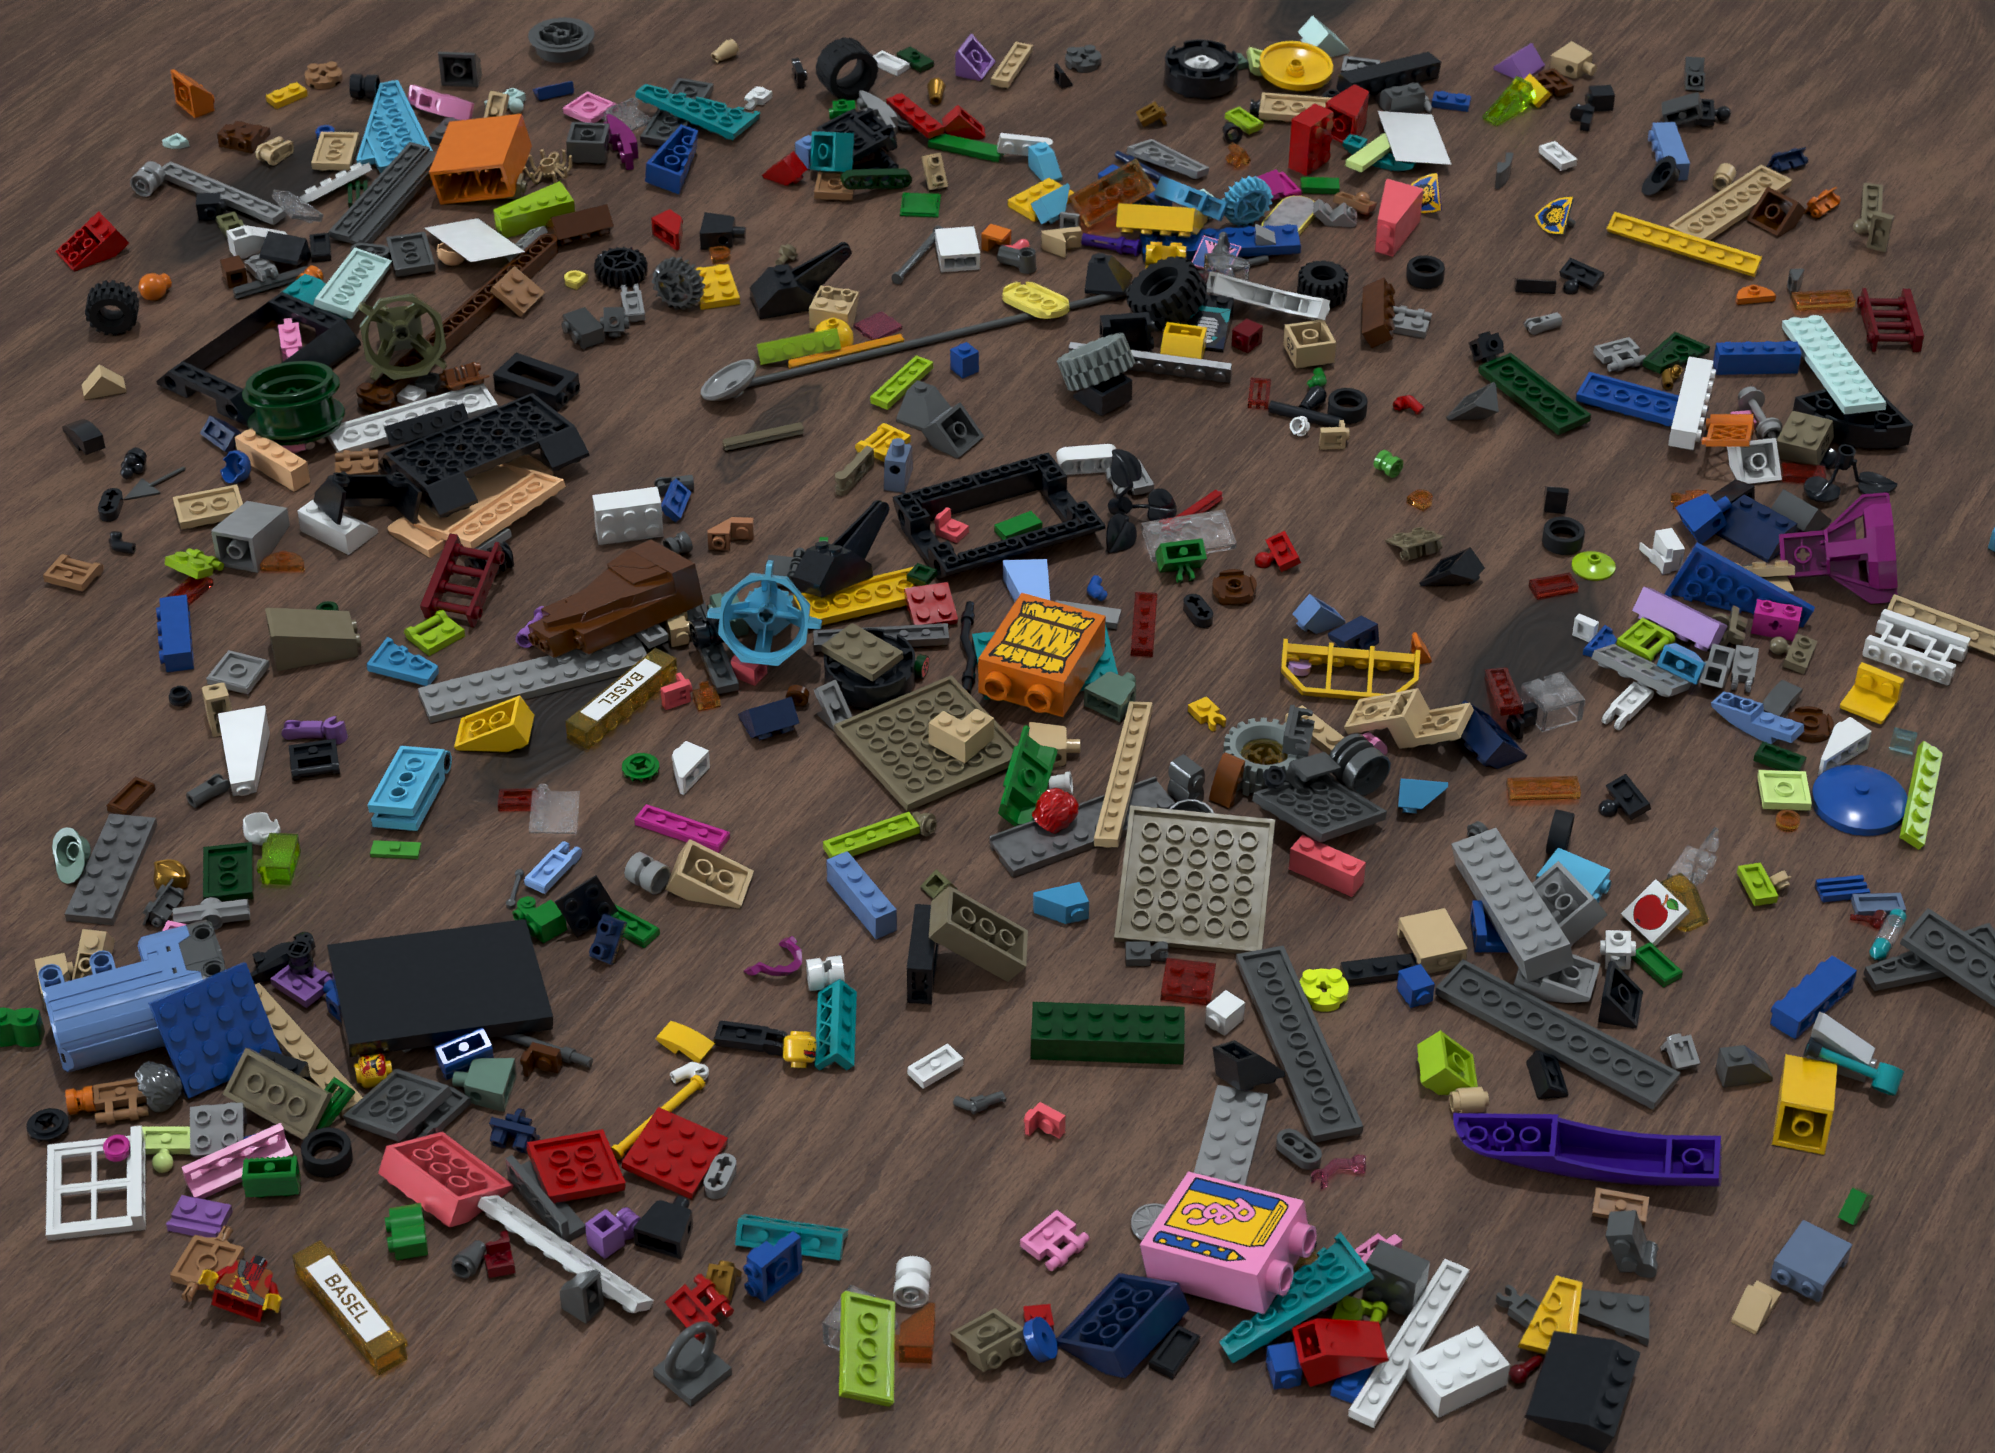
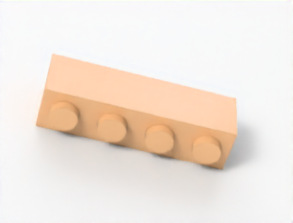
[235,428,310,492]

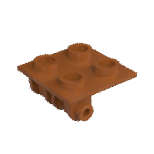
[439,362,489,391]

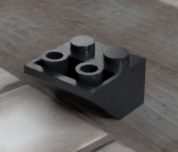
[1073,373,1133,417]
[1212,1040,1285,1091]

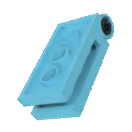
[368,746,452,831]

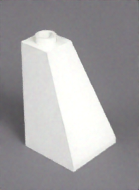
[218,705,270,796]

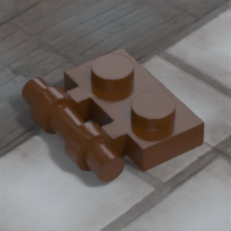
[1535,68,1574,100]

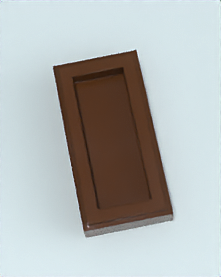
[106,776,156,815]

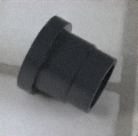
[1222,122,1243,144]

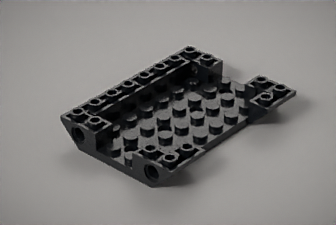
[378,393,589,519]

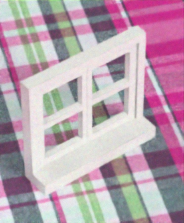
[46,1126,146,1241]

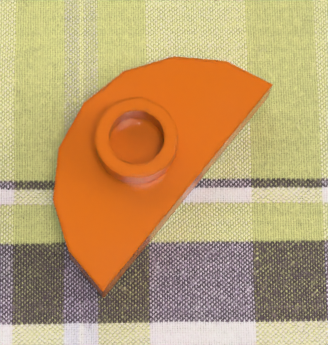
[1736,285,1776,305]

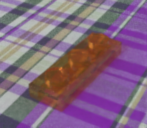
[1790,289,1856,311]
[1506,776,1581,801]

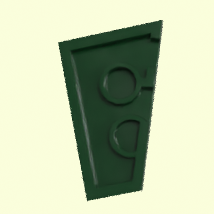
[1642,332,1710,374]

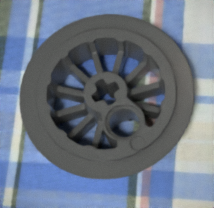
[528,18,595,63]

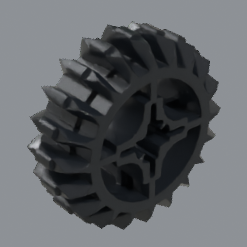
[594,246,648,289]

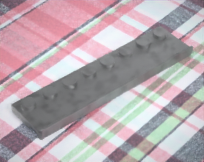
[989,777,1176,878]

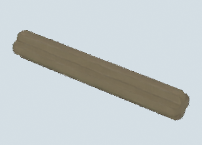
[722,422,804,451]

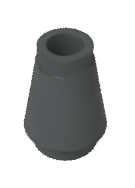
[451,1240,486,1278]

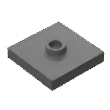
[206,650,270,695]

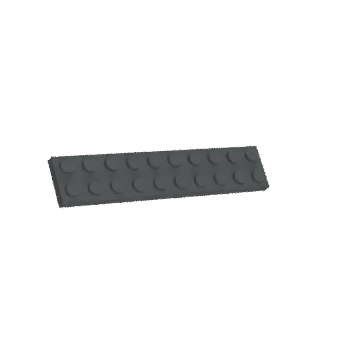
[1236,945,1363,1143]
[1435,959,1680,1110]

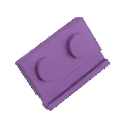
[166,1195,233,1237]

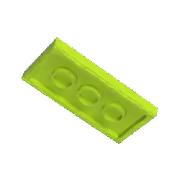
[839,1291,895,1407]

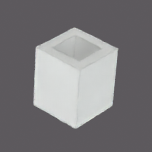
[1205,990,1245,1036]

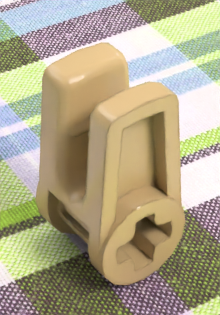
[255,136,294,166]

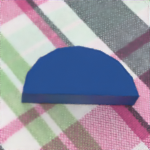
[1583,625,1617,657]

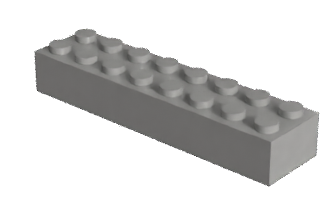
[1451,828,1574,982]

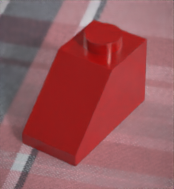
[942,105,985,139]
[762,151,808,186]
[651,209,683,251]

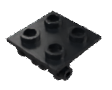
[852,149,899,182]
[554,875,618,938]

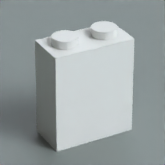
[935,226,980,272]

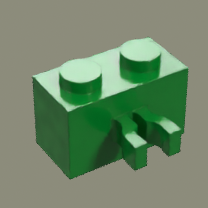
[1155,538,1207,583]

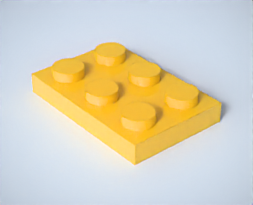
[1008,178,1076,222]
[696,264,740,310]

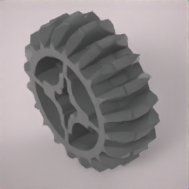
[651,256,705,310]

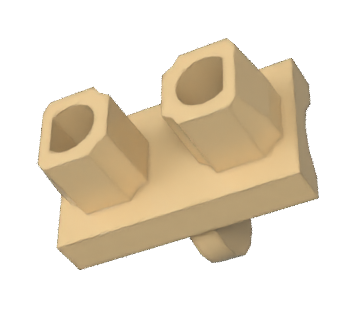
[921,153,948,191]

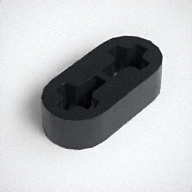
[98,488,124,522]
[1183,594,1214,628]

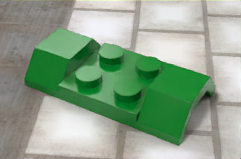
[998,725,1058,826]

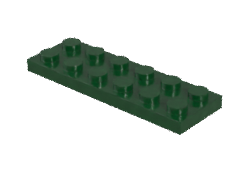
[1478,353,1592,435]

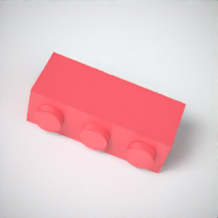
[1289,835,1366,897]

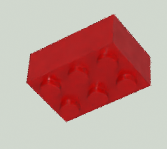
[1288,103,1333,176]

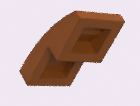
[1209,752,1246,808]

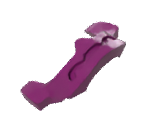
[744,936,802,976]

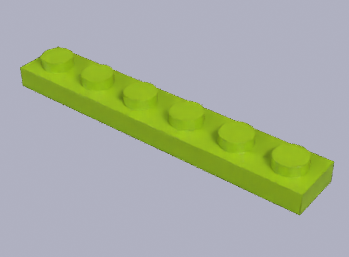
[1899,741,1943,850]

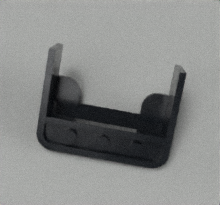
[313,472,422,525]

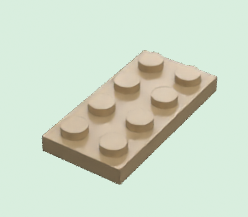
[1259,92,1331,122]

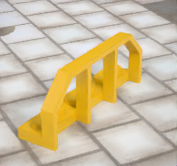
[1281,639,1420,700]

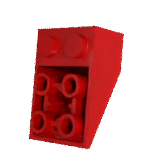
[55,212,129,272]
[1292,1318,1389,1387]

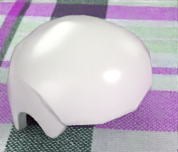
[243,812,281,846]

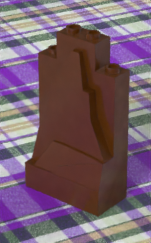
[528,539,704,658]

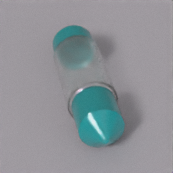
[1869,909,1907,961]

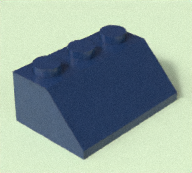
[1715,495,1798,563]
[1460,700,1528,769]

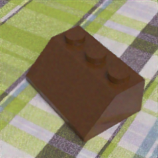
[545,204,614,246]

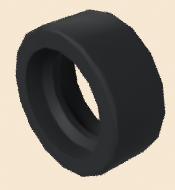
[1406,255,1445,289]
[1328,388,1368,424]
[1542,517,1585,555]
[1546,809,1575,855]
[301,1127,353,1178]

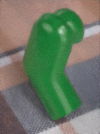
[1307,367,1327,388]

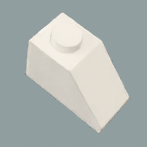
[672,741,710,795]

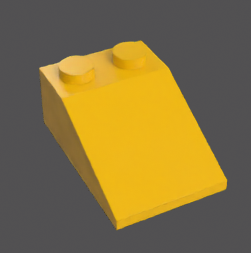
[454,696,534,752]

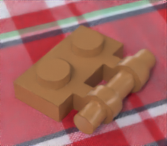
[335,448,379,475]
[93,1078,149,1125]

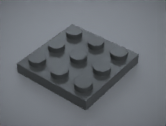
[343,1069,452,1142]

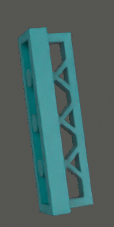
[814,979,857,1070]
[735,1214,849,1260]

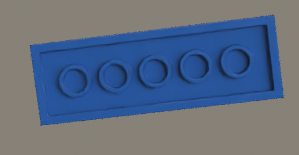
[1576,372,1709,427]

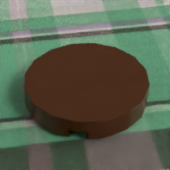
[1788,706,1834,743]

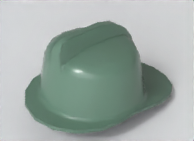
[52,827,91,884]

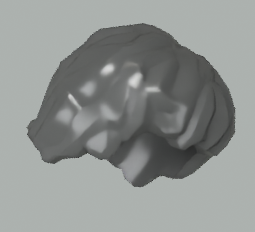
[135,1061,182,1112]

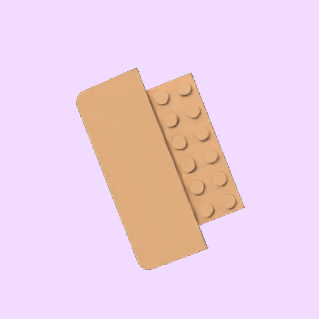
[387,455,566,558]

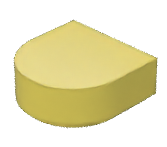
[564,270,588,290]

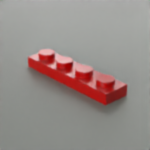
[886,93,944,139]

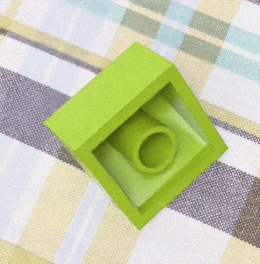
[1417,1030,1478,1095]

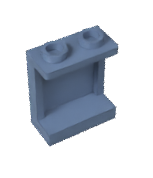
[1770,1220,1852,1302]

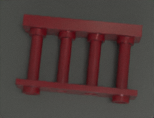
[1857,288,1924,352]
[420,533,505,628]

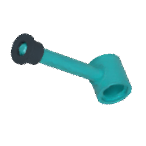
[1803,1037,1904,1096]

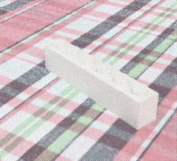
[1668,357,1716,450]

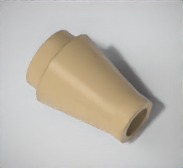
[711,39,739,63]

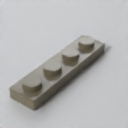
[1861,183,1883,234]

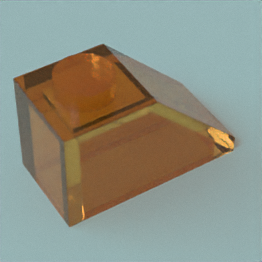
[895,1303,935,1364]

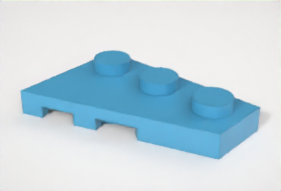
[366,637,439,686]

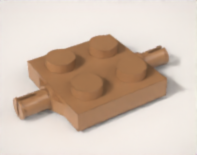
[170,1225,245,1302]

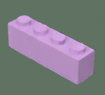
[1632,587,1728,652]

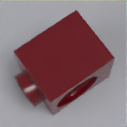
[1231,318,1263,353]

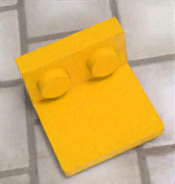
[1840,662,1905,724]

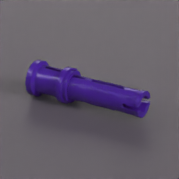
[1081,233,1142,257]

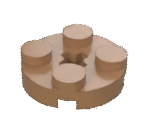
[305,61,343,90]

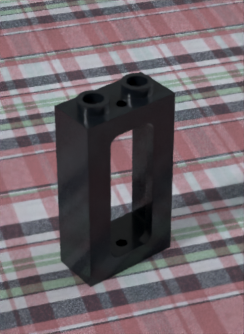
[493,352,580,412]
[907,904,940,1004]

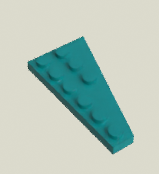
[635,84,761,140]
[1219,1232,1375,1363]

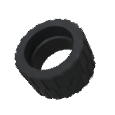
[815,37,878,101]

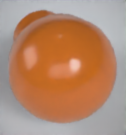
[138,273,172,301]

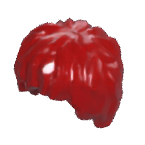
[1032,788,1079,834]

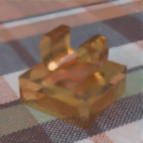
[1225,142,1251,168]
[692,681,721,711]

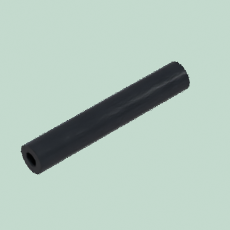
[1268,400,1343,427]

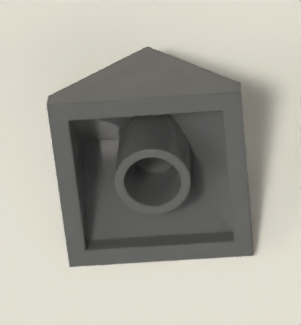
[1446,382,1499,421]

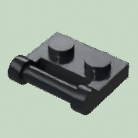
[288,739,340,781]

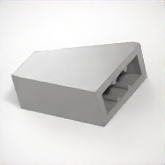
[1806,1012,1877,1082]

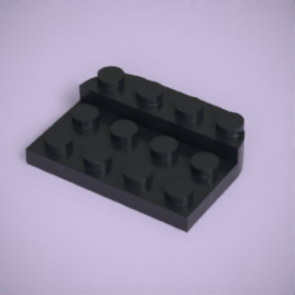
[817,108,898,163]

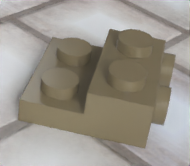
[950,1308,1028,1372]

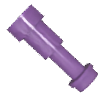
[515,606,544,648]

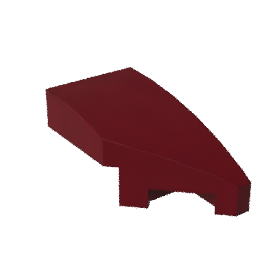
[485,1230,516,1278]

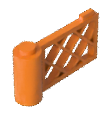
[1702,414,1754,447]

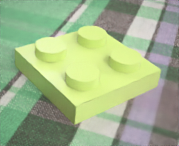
[1757,770,1812,811]

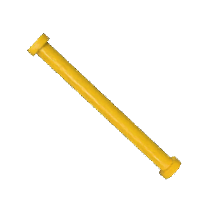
[611,1075,705,1160]

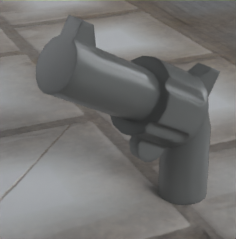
[953,1091,1007,1114]

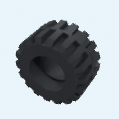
[1297,260,1348,308]
[85,280,139,336]

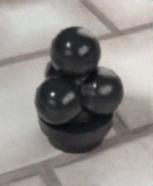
[120,447,147,479]

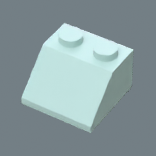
[1298,16,1350,57]

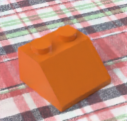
[171,69,215,118]

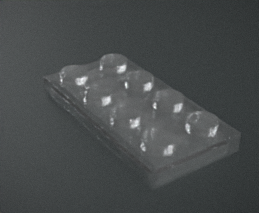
[1141,509,1237,562]

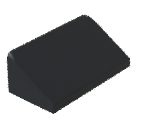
[1514,278,1557,294]
[1526,1050,1569,1099]

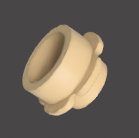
[1769,871,1791,891]

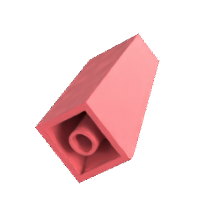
[1375,179,1423,257]

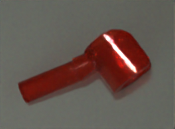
[1850,910,1887,929]

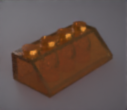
[1069,158,1156,228]

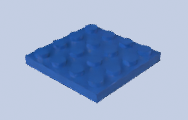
[148,962,282,1098]

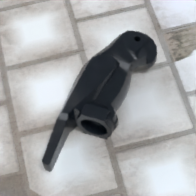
[250,932,316,984]

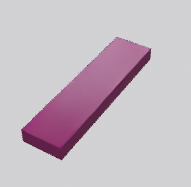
[634,804,730,853]

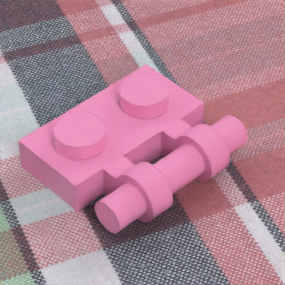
[1020,1210,1090,1271]

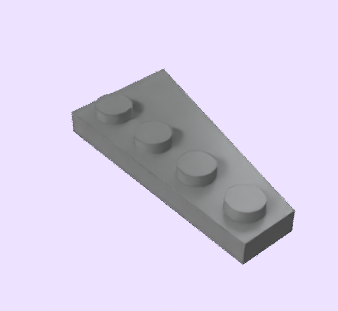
[1126,139,1209,179]

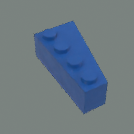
[645,124,698,194]

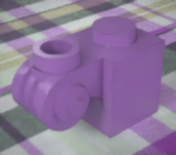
[585,1207,641,1259]

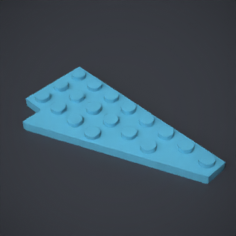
[356,80,433,174]

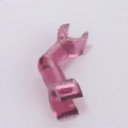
[1311,1154,1366,1189]

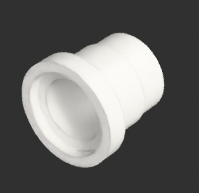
[1049,771,1073,795]

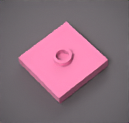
[563,92,616,123]

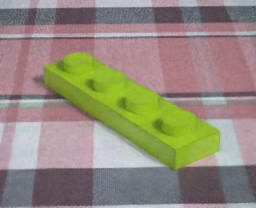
[757,328,841,365]
[870,355,933,410]
[823,812,920,858]

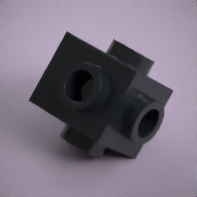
[1468,331,1504,362]

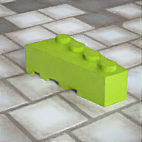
[494,181,575,238]

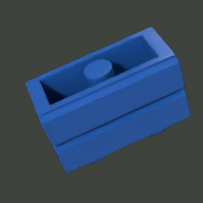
[435,1027,494,1080]

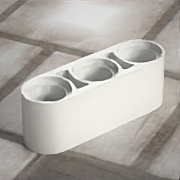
[1056,444,1116,475]

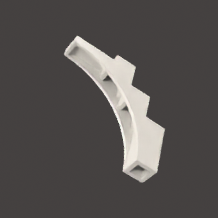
[1206,272,1330,320]

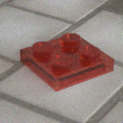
[1160,958,1216,1006]

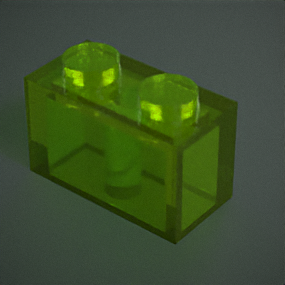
[257,833,301,885]

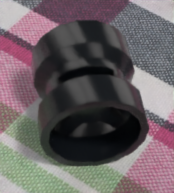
[286,940,314,975]

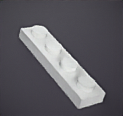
[300,162,372,204]

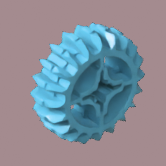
[1222,176,1273,227]

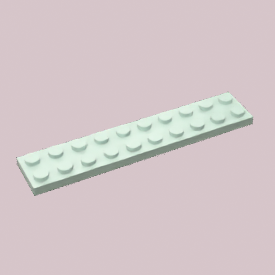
[1782,315,1886,414]

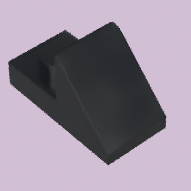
[1544,486,1569,514]

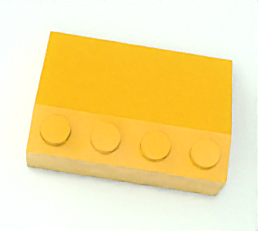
[1116,203,1208,238]

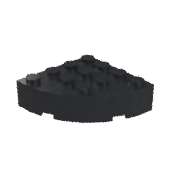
[1793,386,1913,449]

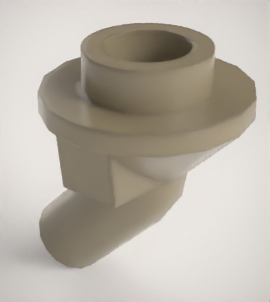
[775,244,798,265]
[912,811,937,837]

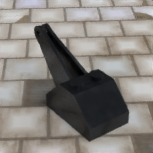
[750,242,852,320]
[792,500,890,598]

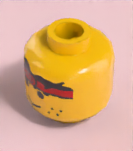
[783,1031,817,1068]

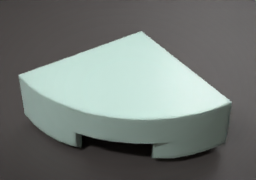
[162,133,190,149]

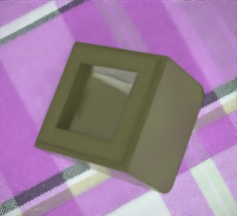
[920,869,957,899]

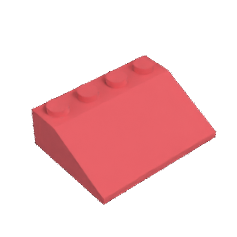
[378,1132,514,1228]

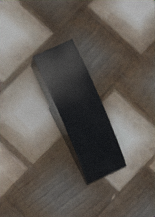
[62,419,105,455]

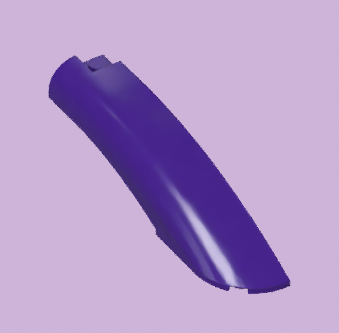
[1453,1113,1722,1187]

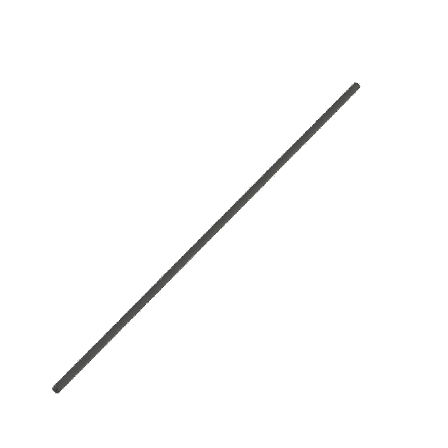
[747,255,1269,388]

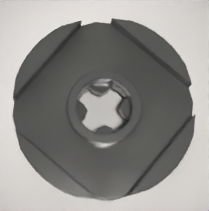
[1065,45,1102,73]

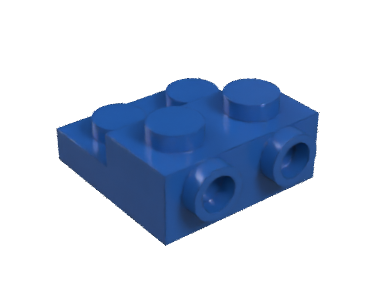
[743,1231,802,1302]

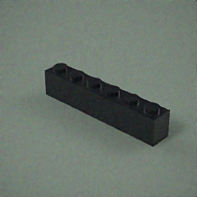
[1336,52,1441,95]

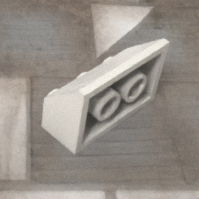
[298,500,378,555]

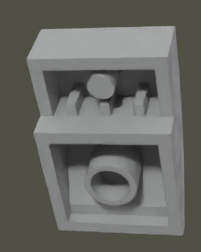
[1513,954,1600,1003]

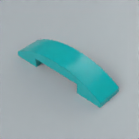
[1342,133,1417,171]

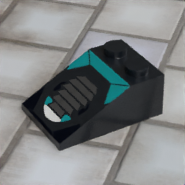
[1187,295,1234,353]

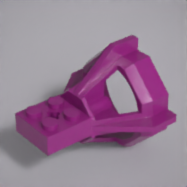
[1779,492,1898,604]

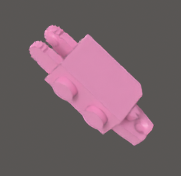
[278,318,302,361]

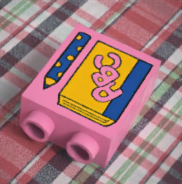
[1140,1171,1317,1314]

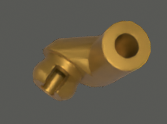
[1662,365,1683,390]

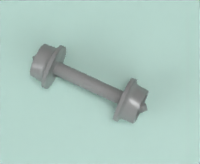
[1738,386,1783,440]

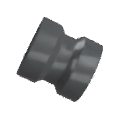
[663,531,693,555]

